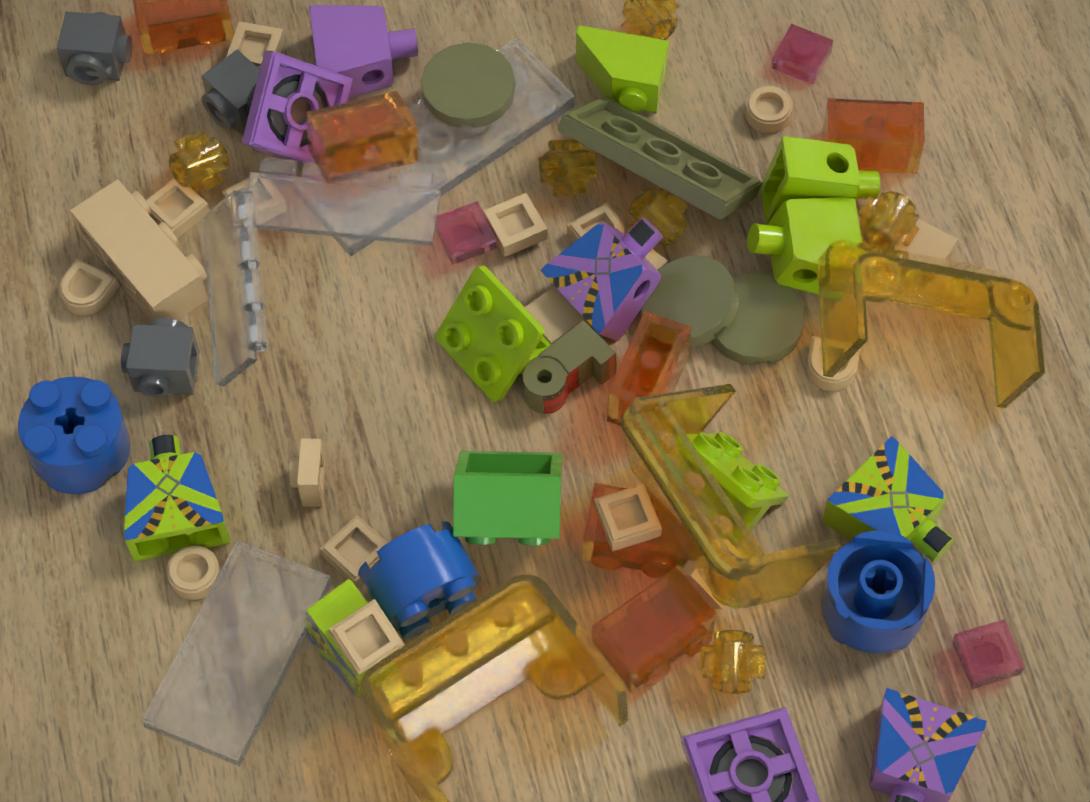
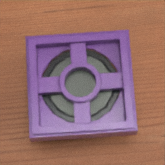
[241,51,353,170]
[681,707,820,802]

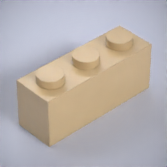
[70,179,208,320]

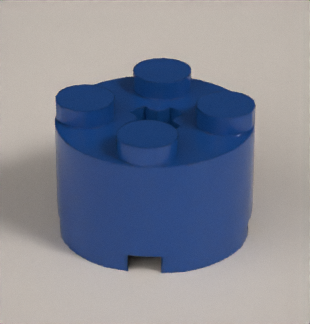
[18,376,130,494]
[358,521,481,640]
[821,531,935,653]

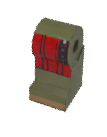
[523,320,617,414]

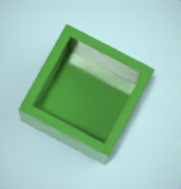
[453,451,562,546]

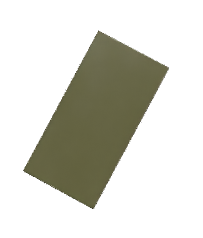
[557,96,763,220]

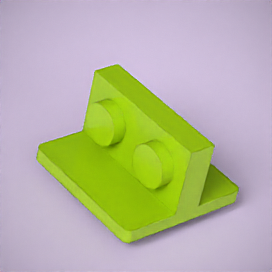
[435,265,551,402]
[658,431,789,547]

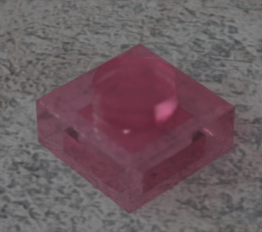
[771,24,834,84]
[433,201,497,265]
[952,619,1025,689]

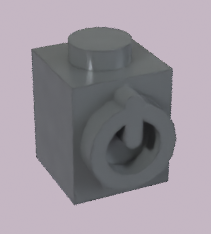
[56,11,133,85]
[202,50,261,135]
[121,318,200,397]

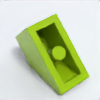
[576,25,669,113]

